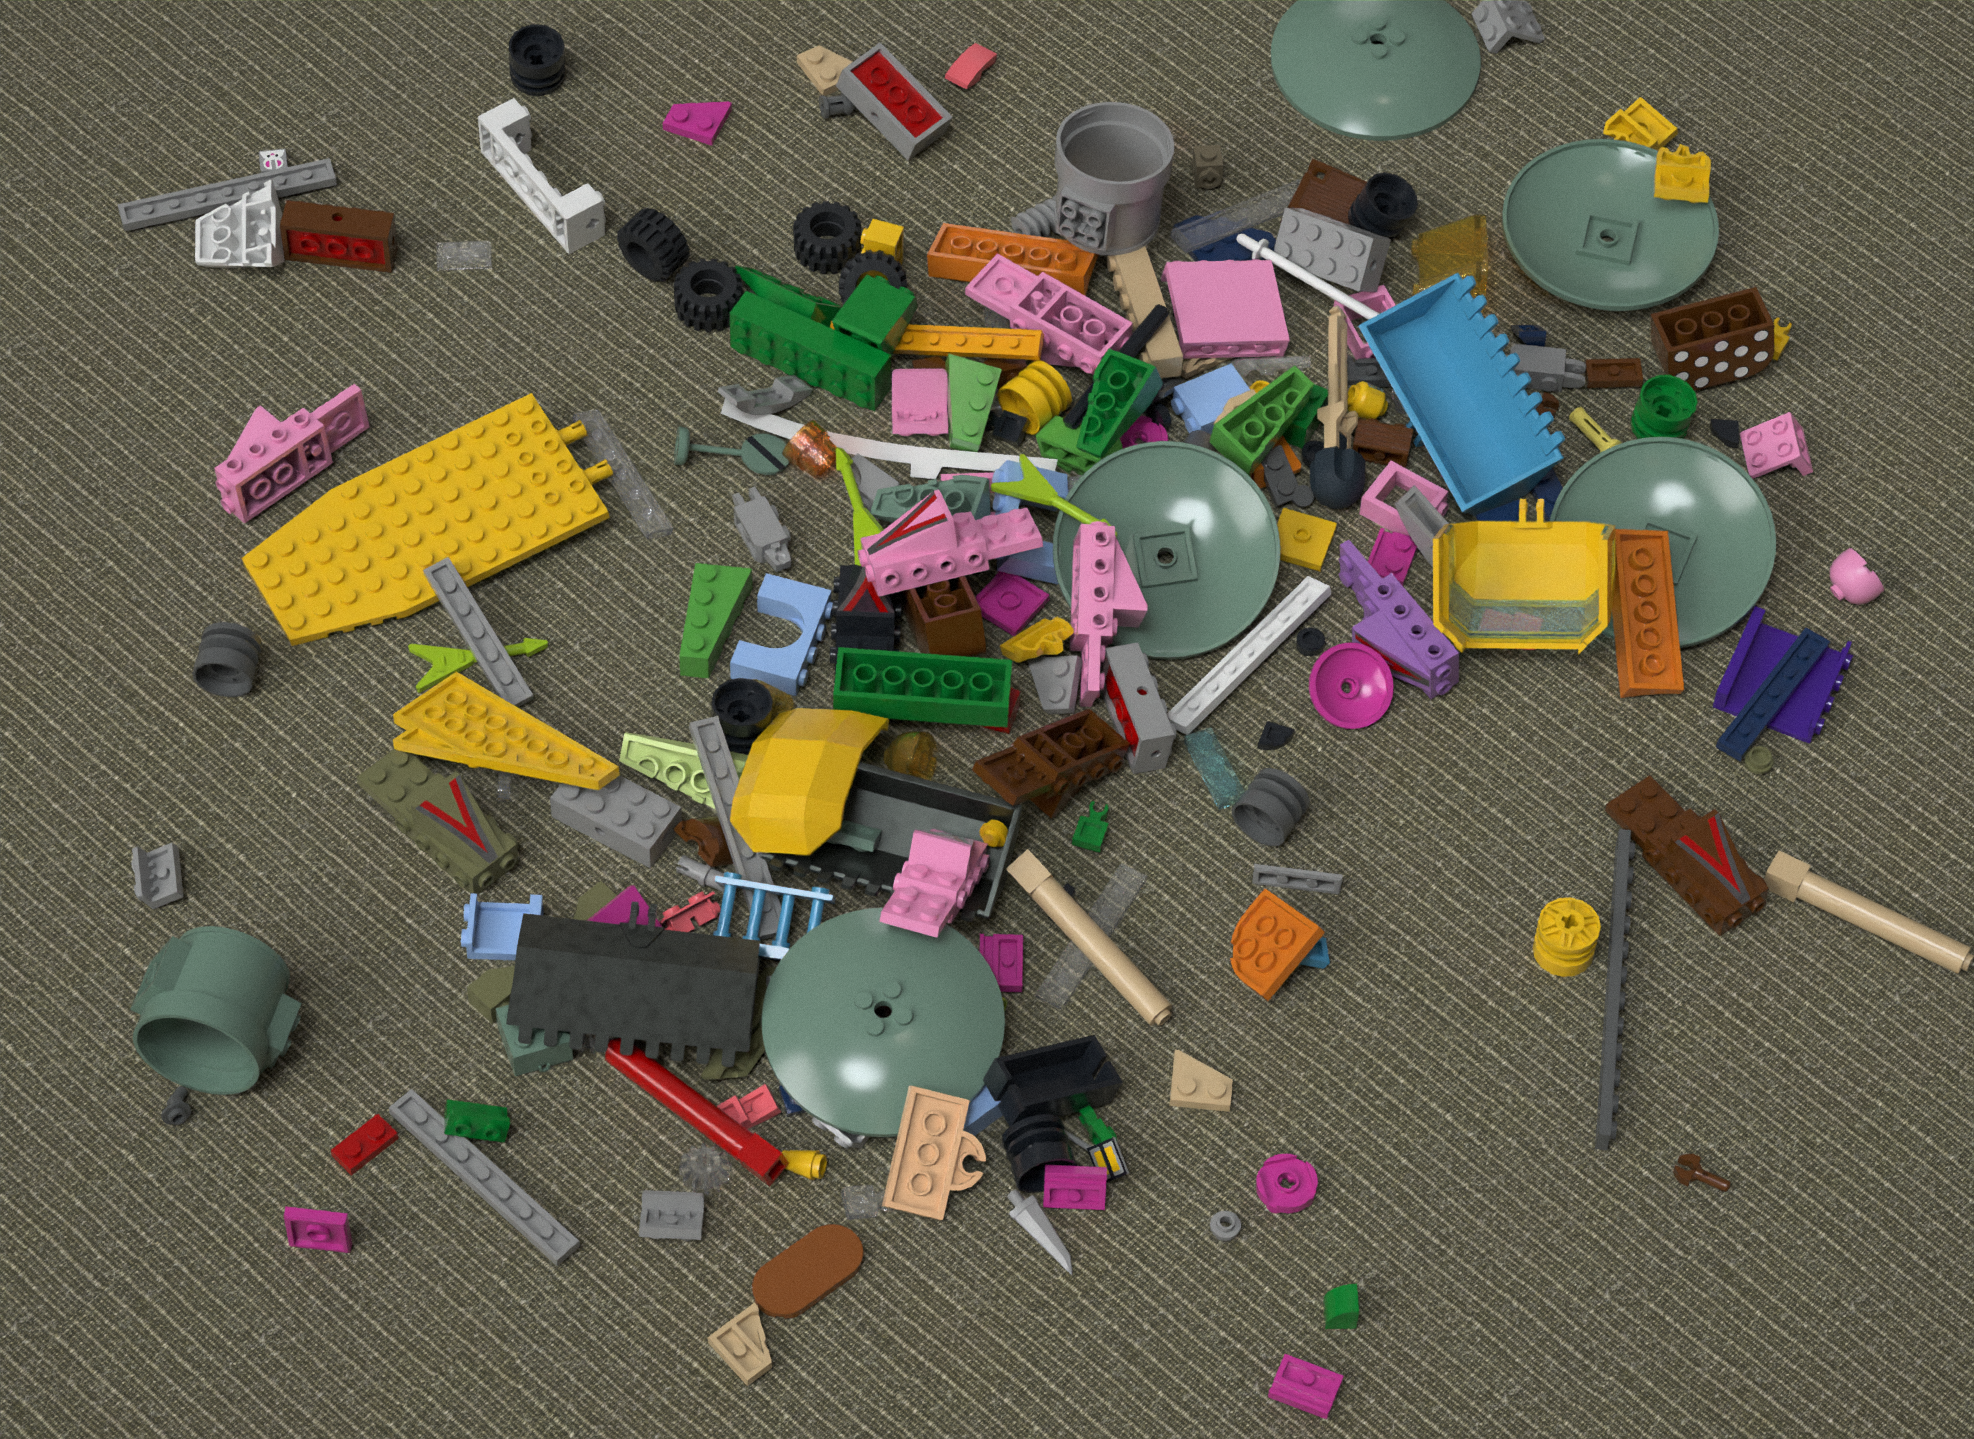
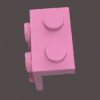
[892,369,948,436]

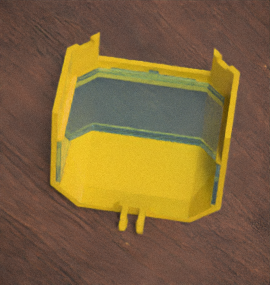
[1433,499,1616,655]

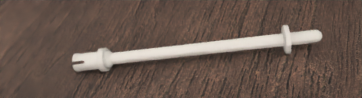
[1237,234,1380,320]

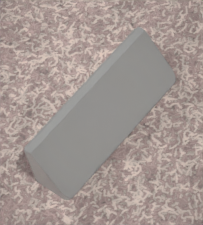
[1252,864,1343,894]

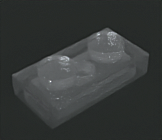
[437,241,492,271]

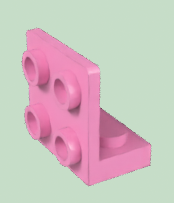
[1740,412,1813,479]

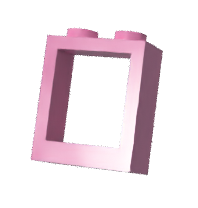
[1333,285,1396,360]
[1359,461,1449,536]

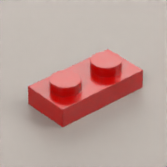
[331,1114,398,1176]

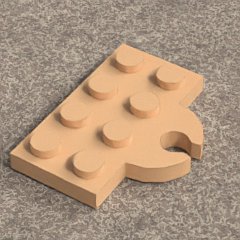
[882,1086,986,1221]

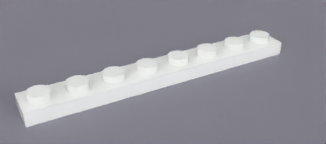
[1167,576,1331,735]

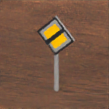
[1064,1129,1129,1183]

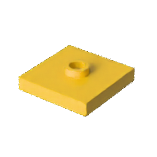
[1277,508,1337,571]

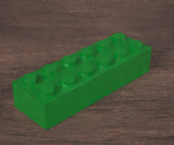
[730,291,891,412]
[833,647,1012,727]

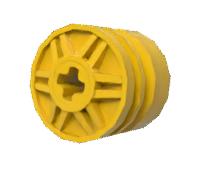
[997,360,1072,435]
[1532,897,1601,977]

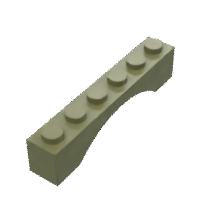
[467,881,617,1025]

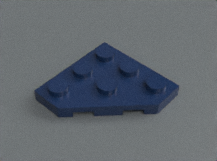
[1173,215,1276,262]

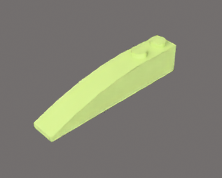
[619,732,748,810]

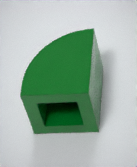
[1323,1284,1359,1329]

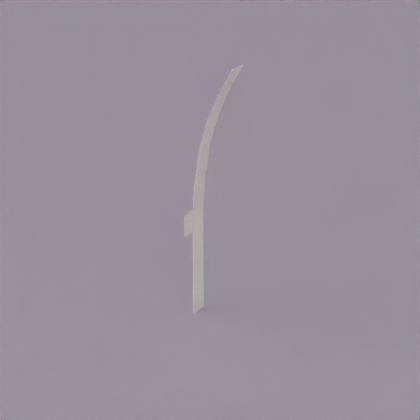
[721,398,1058,479]

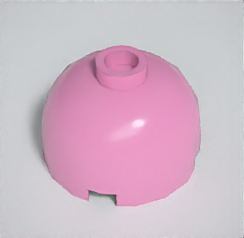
[1830,548,1884,605]

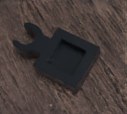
[984,410,1031,446]

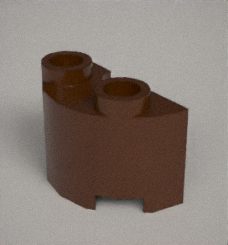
[673,816,733,867]

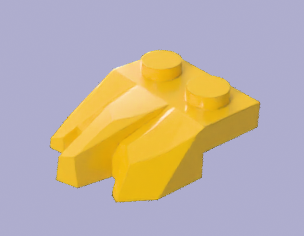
[1603,97,1678,151]
[1654,144,1711,203]
[1000,616,1074,663]

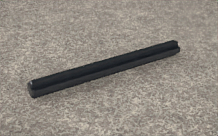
[1063,304,1169,430]

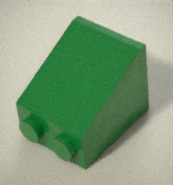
[832,274,918,356]

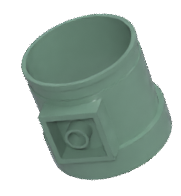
[130,926,302,1095]

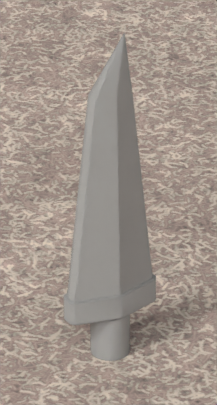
[1007,1189,1072,1275]

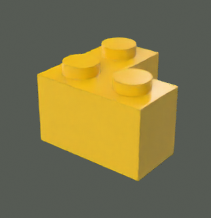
[857,219,904,286]

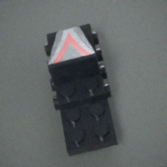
[830,564,901,722]

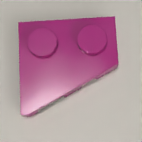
[663,101,732,146]

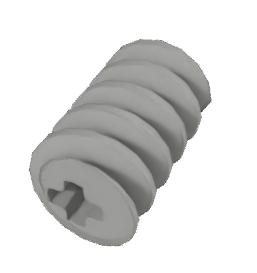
[1011,195,1057,237]

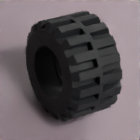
[793,201,861,274]
[617,208,690,282]
[839,250,907,305]
[674,258,743,332]

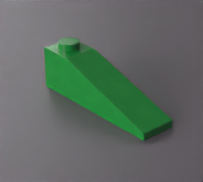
[735,265,842,327]
[1076,348,1163,458]

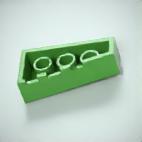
[1209,365,1314,476]
[679,563,753,679]

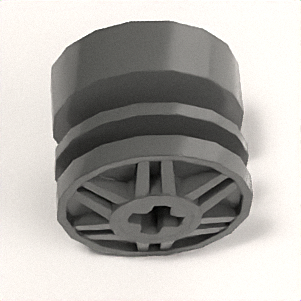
[192,622,262,697]
[1232,768,1310,846]

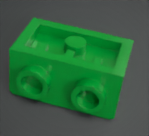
[444,1099,510,1143]

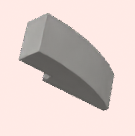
[1395,485,1449,567]

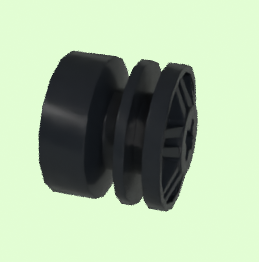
[508,24,565,96]
[1348,172,1418,243]
[711,678,773,755]
[1002,1114,1077,1193]

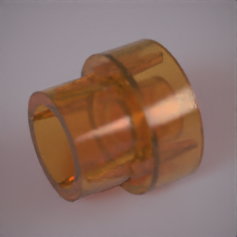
[782,420,837,479]

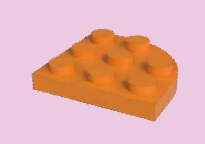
[1230,889,1325,1001]

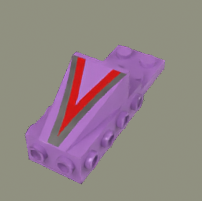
[1339,540,1459,699]

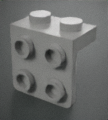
[1472,0,1545,54]

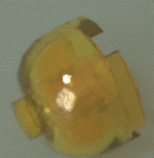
[884,731,937,781]

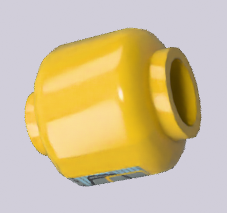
[1348,381,1388,420]

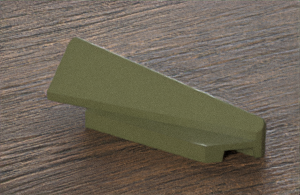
[701,967,776,1080]

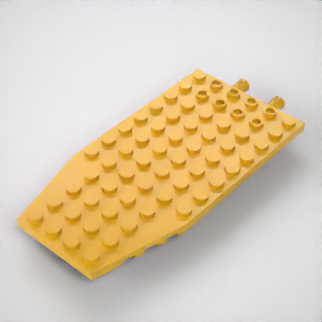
[241,393,613,646]

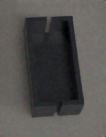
[983,1035,1123,1127]

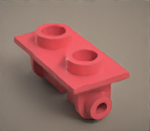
[659,891,721,932]

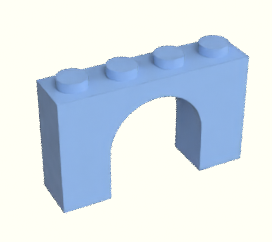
[992,460,1068,585]
[730,573,833,696]

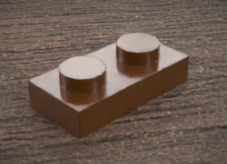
[1585,358,1643,388]

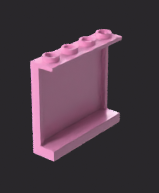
[1161,259,1290,359]

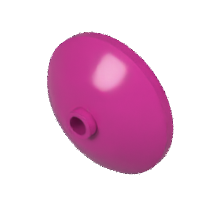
[1309,643,1394,729]

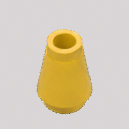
[782,1150,827,1180]

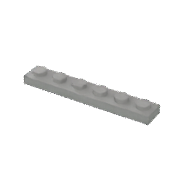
[423,557,534,707]

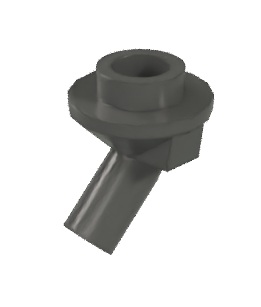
[161,1086,191,1125]

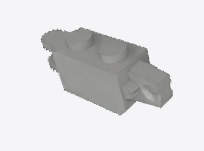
[1506,344,1586,392]
[732,487,791,572]

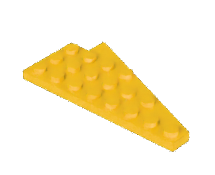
[393,672,620,790]

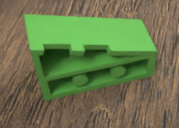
[945,353,1002,452]
[1035,415,1123,476]

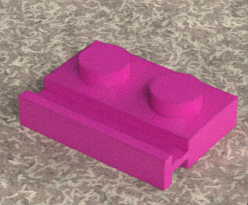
[1368,528,1418,586]
[979,934,1023,992]
[1043,1165,1107,1210]
[1268,1354,1344,1420]

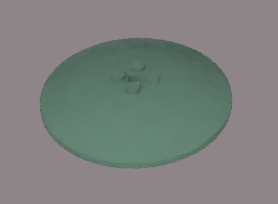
[1270,0,1481,141]
[1502,139,1719,311]
[1550,437,1776,648]
[1053,441,1280,660]
[762,908,1005,1137]

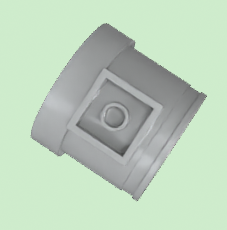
[1054,102,1174,255]

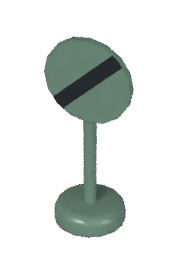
[674,426,791,475]

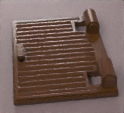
[1280,158,1367,225]

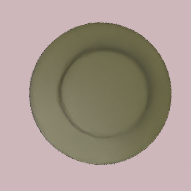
[1744,746,1774,774]

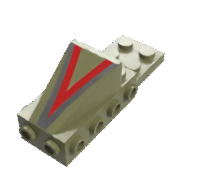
[357,749,519,895]

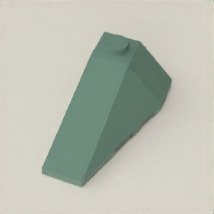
[870,475,990,523]

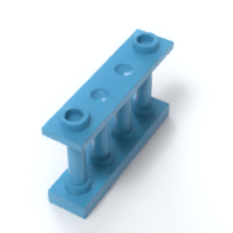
[713,872,836,961]

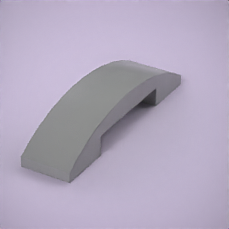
[718,375,812,415]

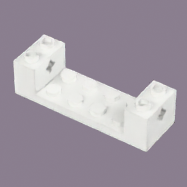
[478,98,606,254]

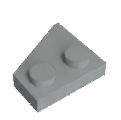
[1028,655,1082,714]

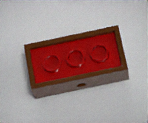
[280,200,398,273]

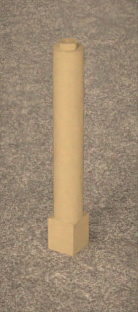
[1006,849,1172,1026]
[1764,851,1974,974]

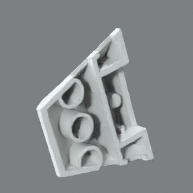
[195,180,284,268]

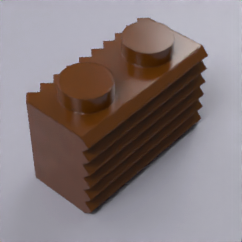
[1353,418,1413,468]

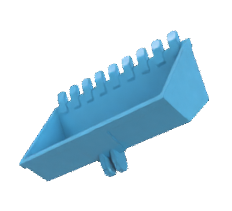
[1358,273,1565,517]

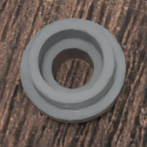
[1210,1211,1241,1241]

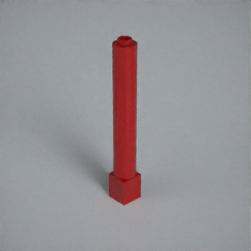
[605,1037,789,1187]

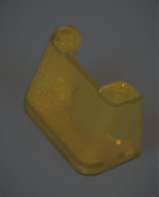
[1411,214,1488,314]

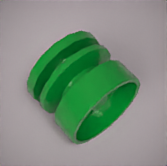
[1630,375,1698,439]

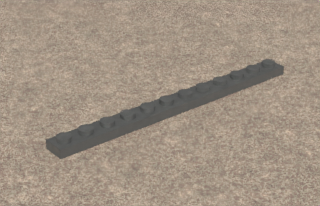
[1595,829,1635,1150]

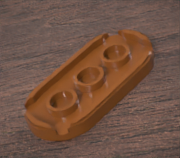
[752,1224,863,1319]

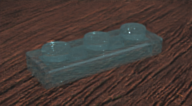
[1184,727,1245,810]

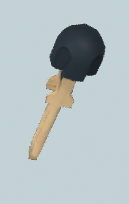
[1310,305,1365,509]

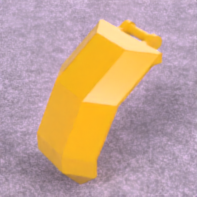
[730,708,889,856]

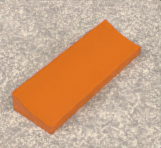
[927,223,1099,296]
[1612,529,1684,698]

